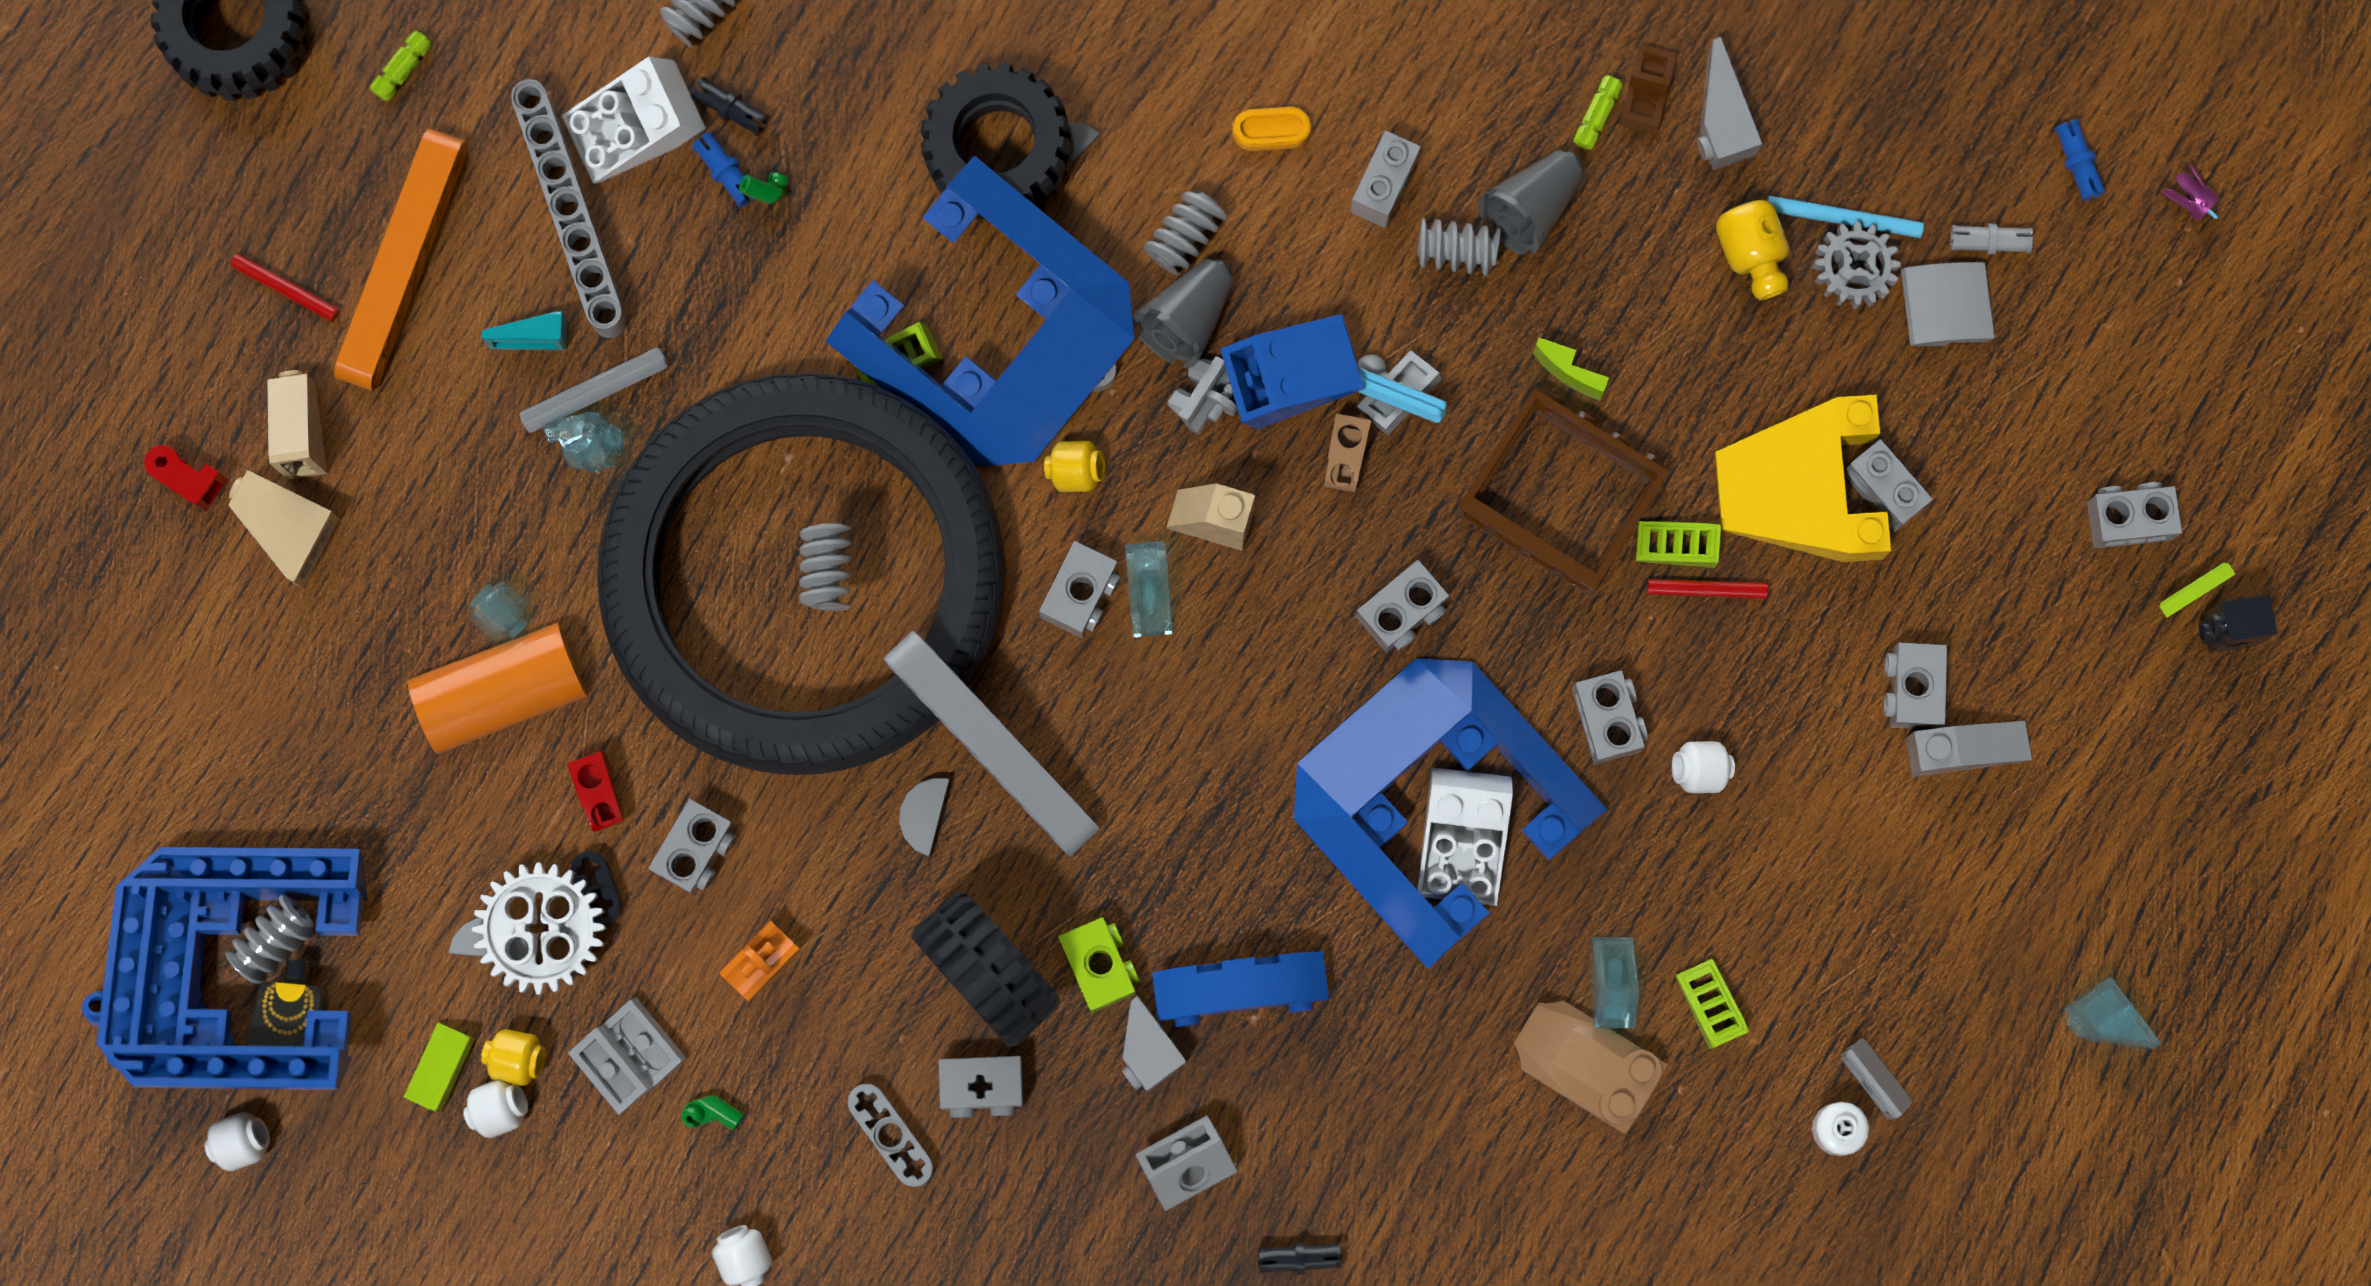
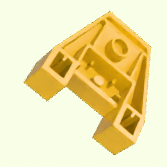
[1715,395,1891,562]

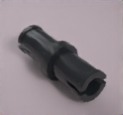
[691,76,770,136]
[1257,1242,1341,1275]

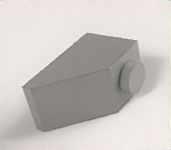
[1122,996,1186,1093]

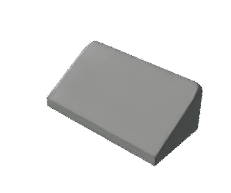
[1840,1038,1912,1120]

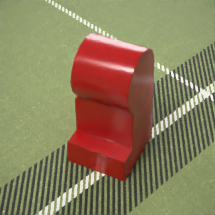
[144,445,228,512]
[567,751,625,833]

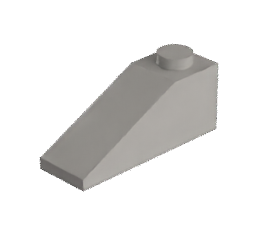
[1697,37,1762,170]
[1906,721,2032,777]

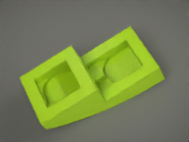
[1533,338,1609,401]

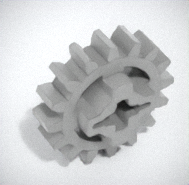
[1812,222,1901,309]

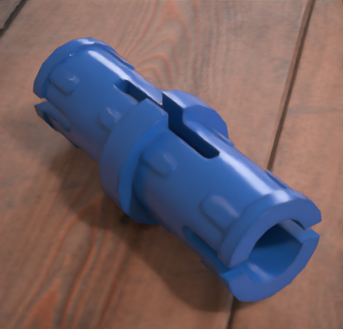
[2055,119,2106,202]
[692,132,754,208]

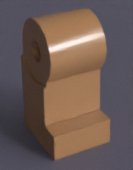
[1324,414,1371,493]

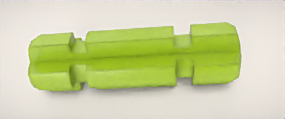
[370,31,431,101]
[1574,75,1623,150]

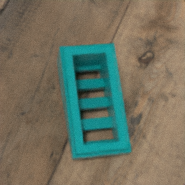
[481,311,568,350]

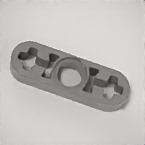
[848,1084,934,1187]

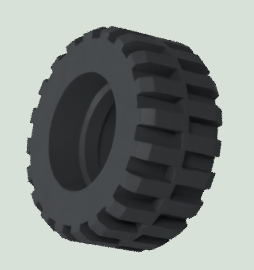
[150,0,311,101]
[920,63,1074,220]
[911,891,1060,1047]

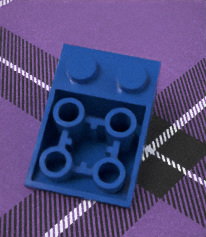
[1220,314,1365,429]

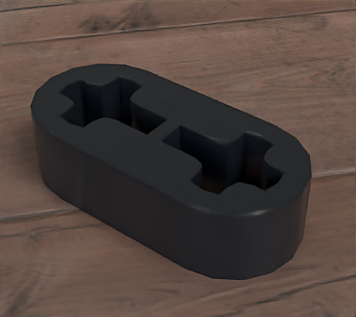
[571,851,623,926]

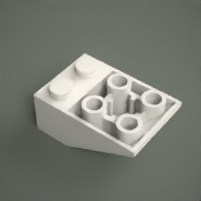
[562,57,706,184]
[1417,767,1513,906]

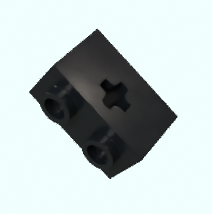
[2198,594,2278,654]

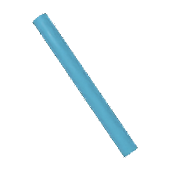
[1767,196,1924,238]

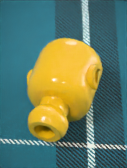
[1716,200,1790,300]

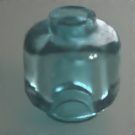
[468,582,528,641]

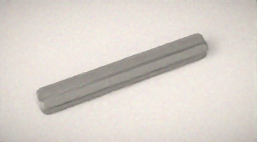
[520,348,668,432]

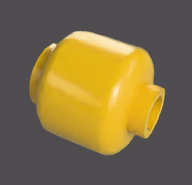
[1044,441,1105,492]
[481,1029,546,1086]

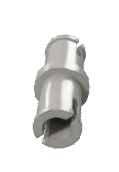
[1950,223,2033,255]

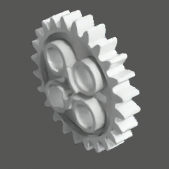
[472,862,606,995]

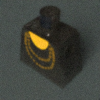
[244,960,329,1047]

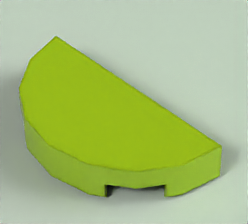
[2159,562,2235,617]

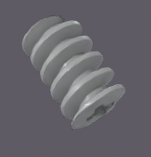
[660,0,736,48]
[1144,188,1228,275]
[1417,217,1500,277]
[799,523,852,611]
[225,894,314,984]

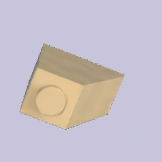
[268,370,327,480]
[229,470,340,589]
[1167,484,1255,551]

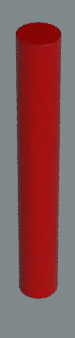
[230,253,340,322]
[1647,579,1768,599]

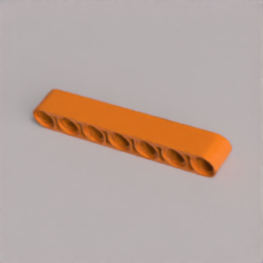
[334,129,468,391]

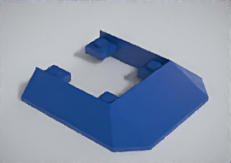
[825,156,1135,467]
[1294,658,1608,969]
[96,847,368,1090]

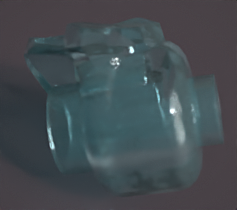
[543,412,624,473]

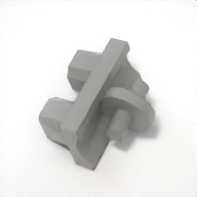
[1168,356,1238,435]

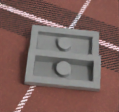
[1901,262,1995,346]
[568,997,687,1115]

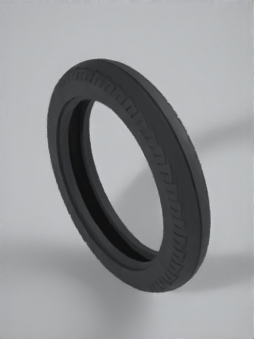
[597,373,1005,775]

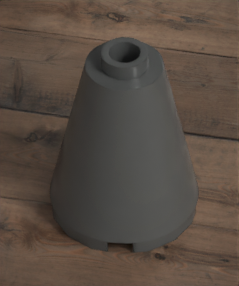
[1478,150,1583,255]
[1133,259,1234,369]

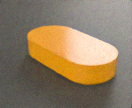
[1233,107,1311,151]

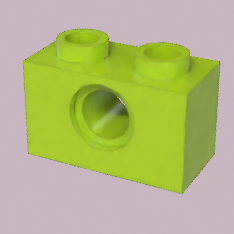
[1058,917,1140,1014]

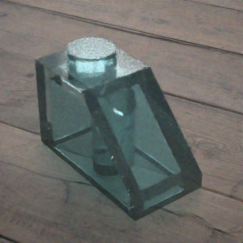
[1125,541,1173,637]
[1592,937,1639,1028]
[2063,977,2161,1050]

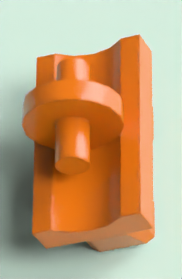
[719,921,800,1002]

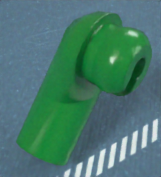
[739,172,789,204]
[681,1095,744,1131]

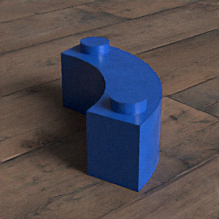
[1152,951,1329,1027]

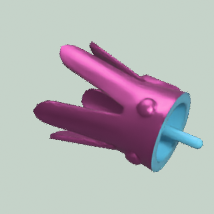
[2161,163,2220,221]

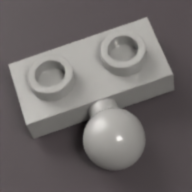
[1357,350,1441,435]

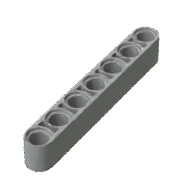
[511,79,627,338]
[883,631,1100,857]

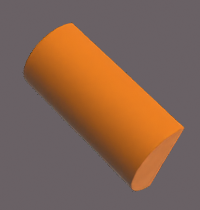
[408,622,588,754]

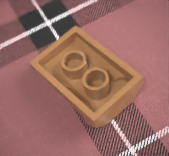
[1514,1000,1667,1134]

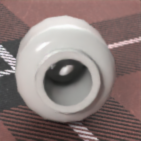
[1672,741,1735,793]
[464,1080,528,1138]
[1812,1102,1869,1156]
[205,1112,270,1171]
[712,1225,773,1286]

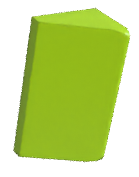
[404,1023,475,1113]

